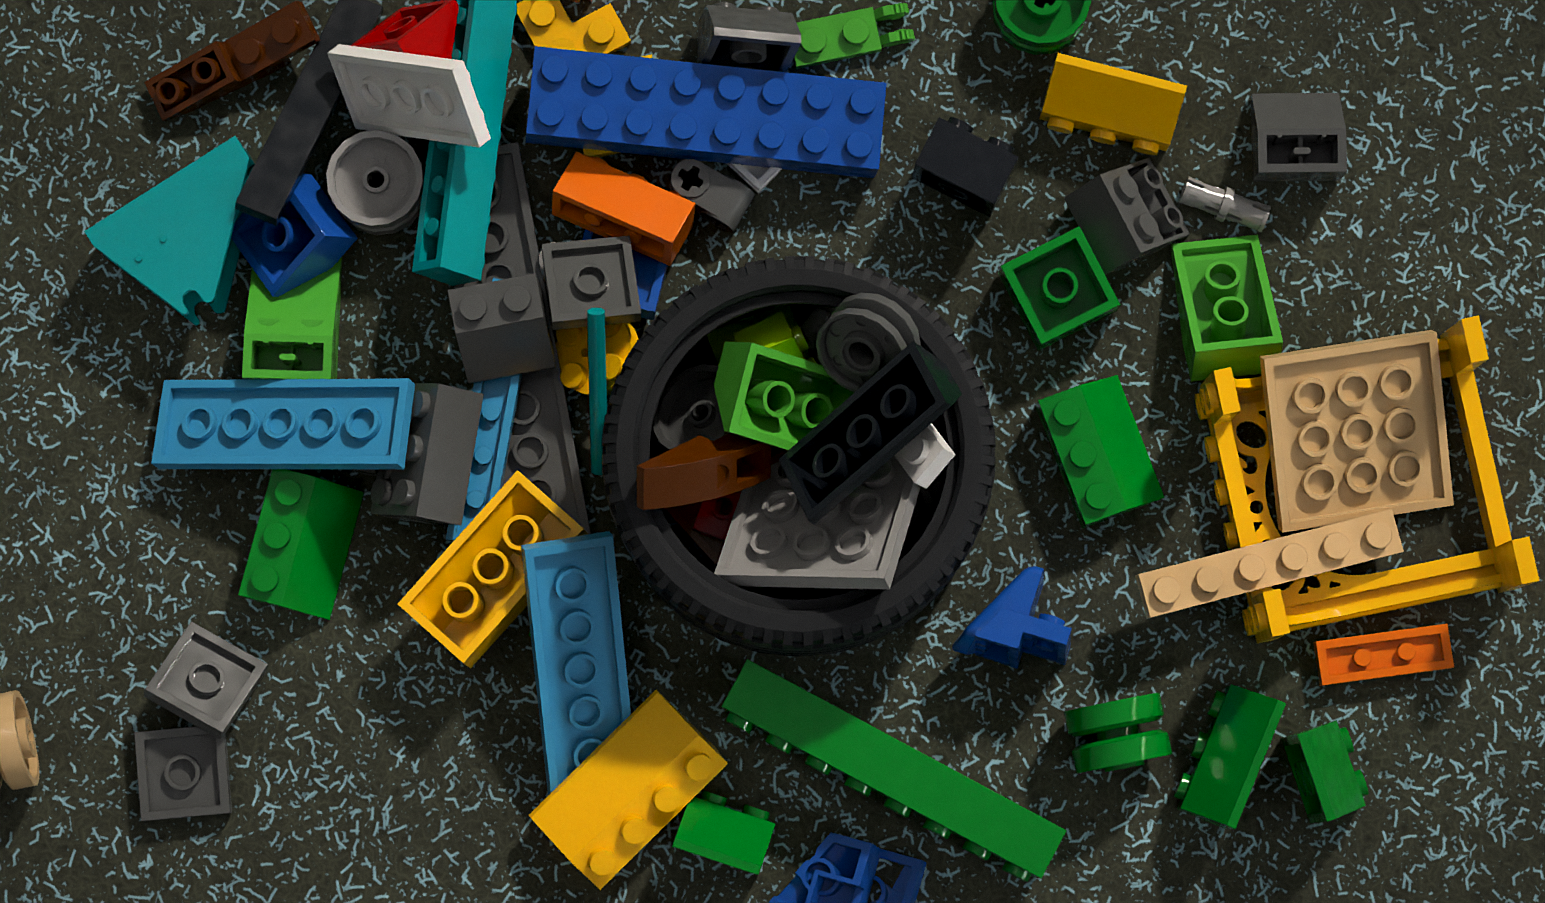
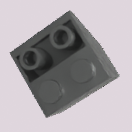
[1250,93,1347,181]
[1064,157,1190,275]

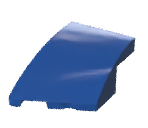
[769,832,926,903]

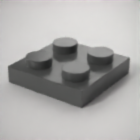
[542,235,641,330]
[144,622,268,740]
[134,726,232,821]

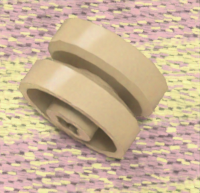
[0,690,39,790]

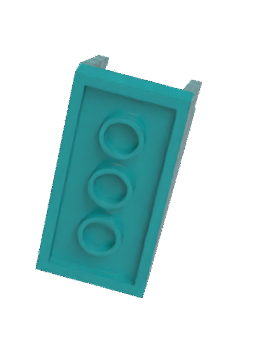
[84,136,255,326]

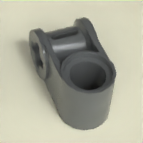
[669,159,755,233]

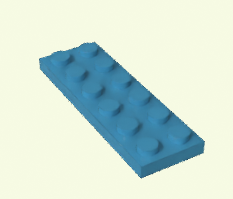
[151,378,415,470]
[521,531,631,795]

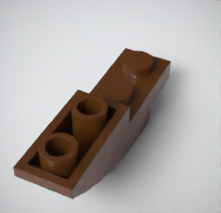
[144,1,321,121]
[636,433,787,510]

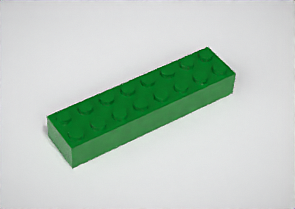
[722,659,1067,882]

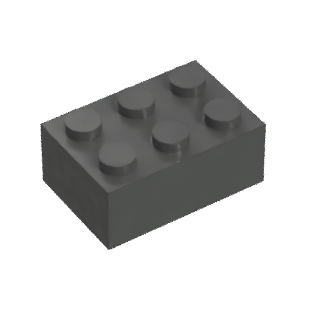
[370,383,484,526]

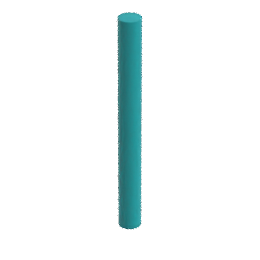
[587,308,607,475]

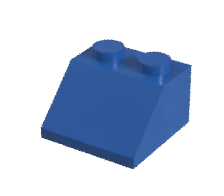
[231,173,358,297]

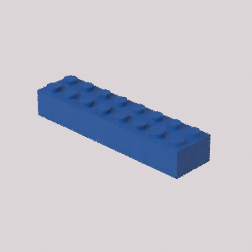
[525,46,887,178]

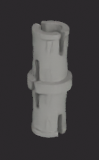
[1178,176,1271,233]

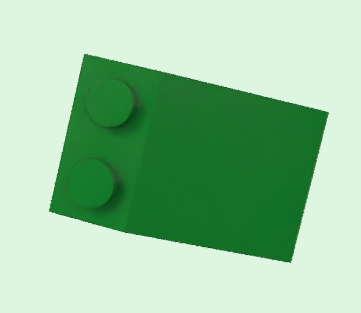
[1281,720,1369,823]

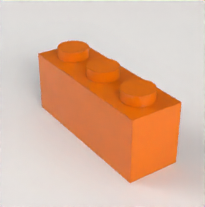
[552,151,695,266]

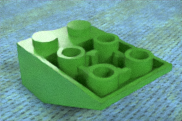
[242,257,342,379]

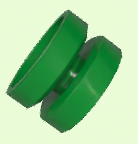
[992,0,1091,55]
[1063,693,1172,774]

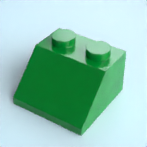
[672,790,775,875]

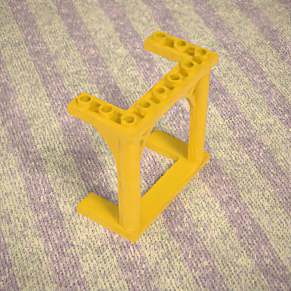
[1195,315,1540,644]

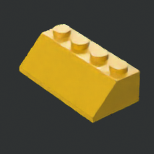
[398,470,588,668]
[529,690,728,890]

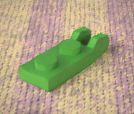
[794,3,915,69]

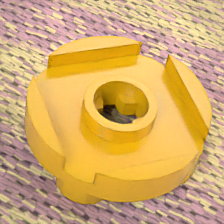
[556,323,639,396]

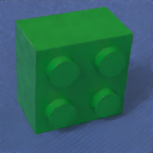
[998,226,1120,351]

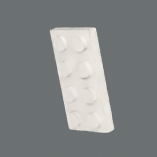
[327,44,491,148]

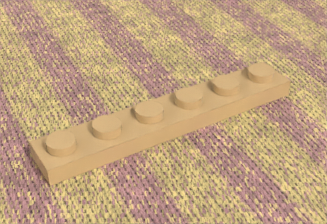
[1135,509,1404,619]

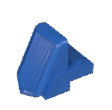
[952,566,1072,669]

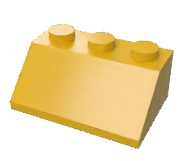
[1039,53,1187,155]

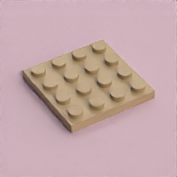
[1259,330,1454,533]

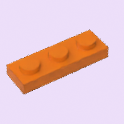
[1313,624,1454,686]

